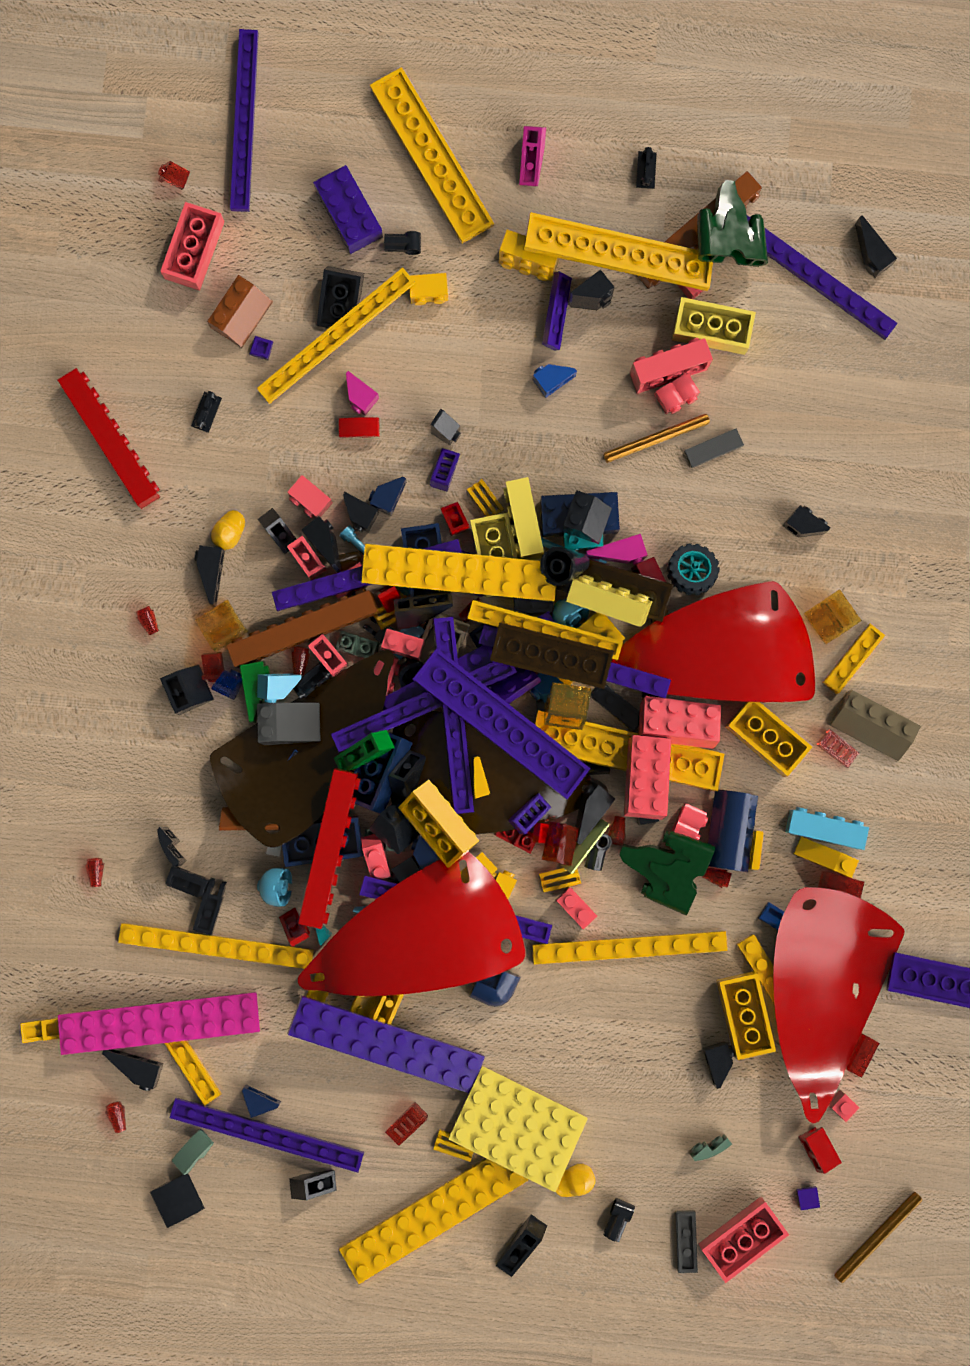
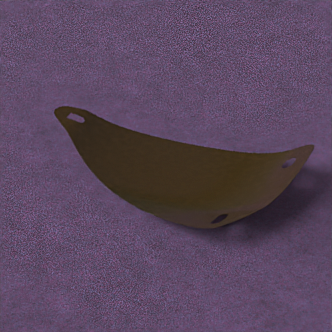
[210,649,394,848]
[391,711,608,835]

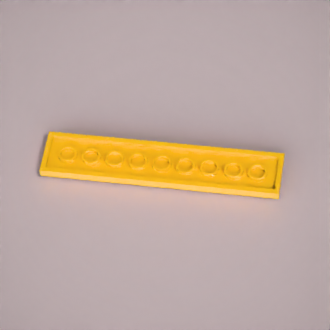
[370,67,494,244]
[524,212,713,291]
[362,544,556,601]
[534,710,725,792]
[339,1158,529,1284]

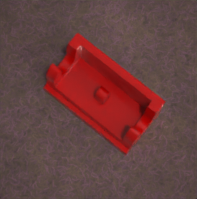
[798,1127,842,1174]

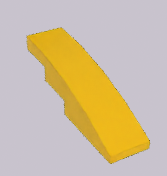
[20,1018,59,1043]

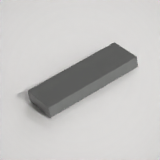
[684,428,744,468]
[675,1210,698,1273]

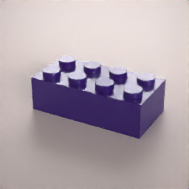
[313,165,383,254]

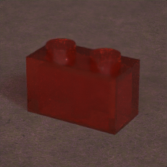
[542,822,579,866]
[818,871,865,899]

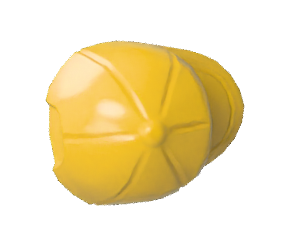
[211,510,245,550]
[556,1164,596,1197]

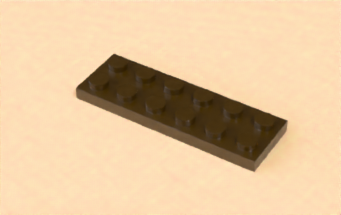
[556,559,674,622]
[490,622,614,689]

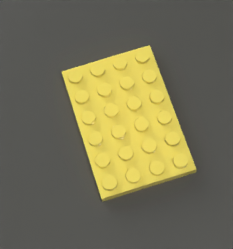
[448,1066,588,1192]

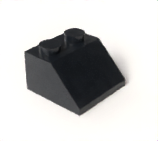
[568,269,615,311]
[563,490,612,544]
[369,799,418,855]

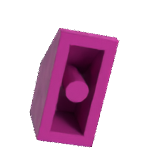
[346,371,379,416]

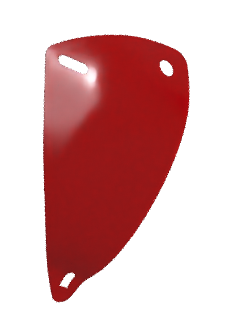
[606,581,815,702]
[298,852,525,996]
[773,887,905,1123]

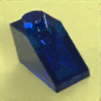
[211,669,243,700]

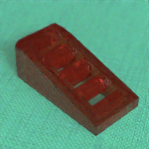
[817,729,859,768]
[385,1102,428,1146]

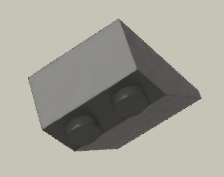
[257,703,321,745]

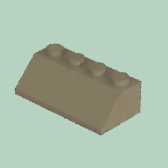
[830,690,921,761]

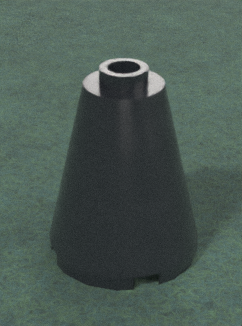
[540,547,590,586]

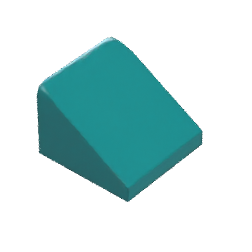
[315,925,332,946]

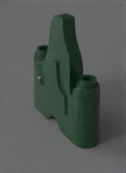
[697,180,768,267]
[620,831,715,916]

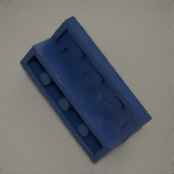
[708,789,758,872]

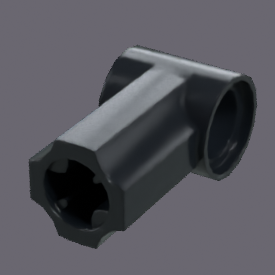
[384,231,421,255]
[584,833,612,871]
[603,1198,635,1242]

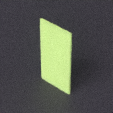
[559,819,610,874]

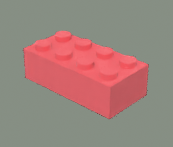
[160,202,224,291]
[629,338,713,394]
[638,696,721,749]
[624,735,671,820]
[699,1197,789,1283]

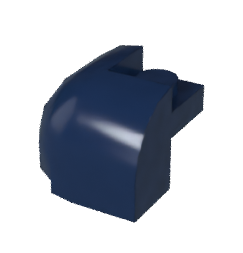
[469,970,521,1007]

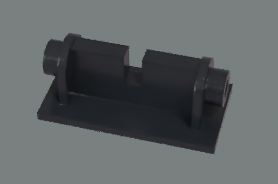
[636,147,657,189]
[191,391,222,433]
[293,662,331,699]

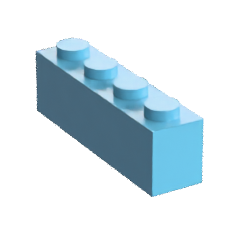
[785,807,869,850]

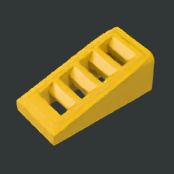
[473,756,490,799]

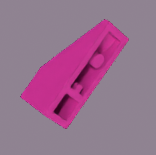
[519,126,546,187]
[585,534,648,565]

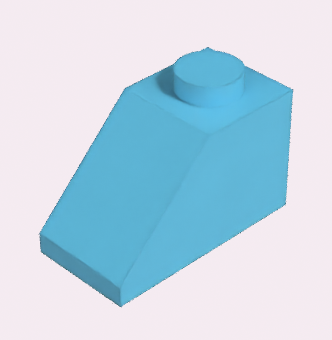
[257,673,301,703]

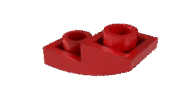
[339,417,380,438]
[494,829,536,854]

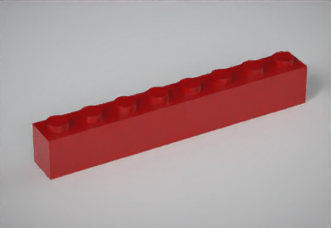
[57,368,160,509]
[298,768,361,929]

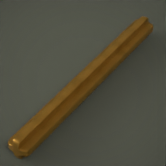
[603,414,710,463]
[834,1192,923,1283]

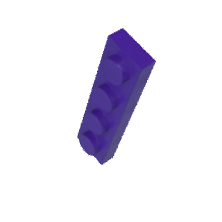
[542,271,572,351]

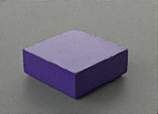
[249,336,274,360]
[796,1186,820,1210]

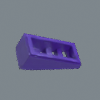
[430,448,460,492]
[508,793,551,835]

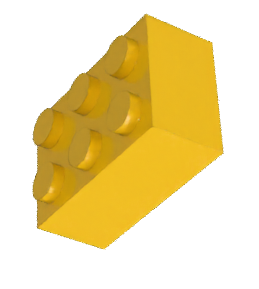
[499,230,559,281]

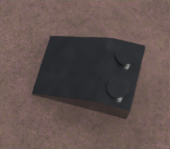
[316,266,365,328]

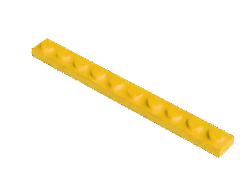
[257,267,415,404]
[118,923,314,969]
[532,931,728,965]

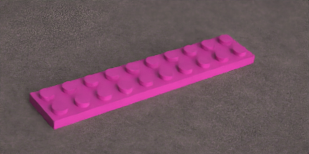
[58,992,260,1055]

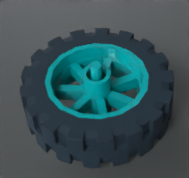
[667,543,720,595]

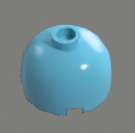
[552,598,590,628]
[257,868,292,907]

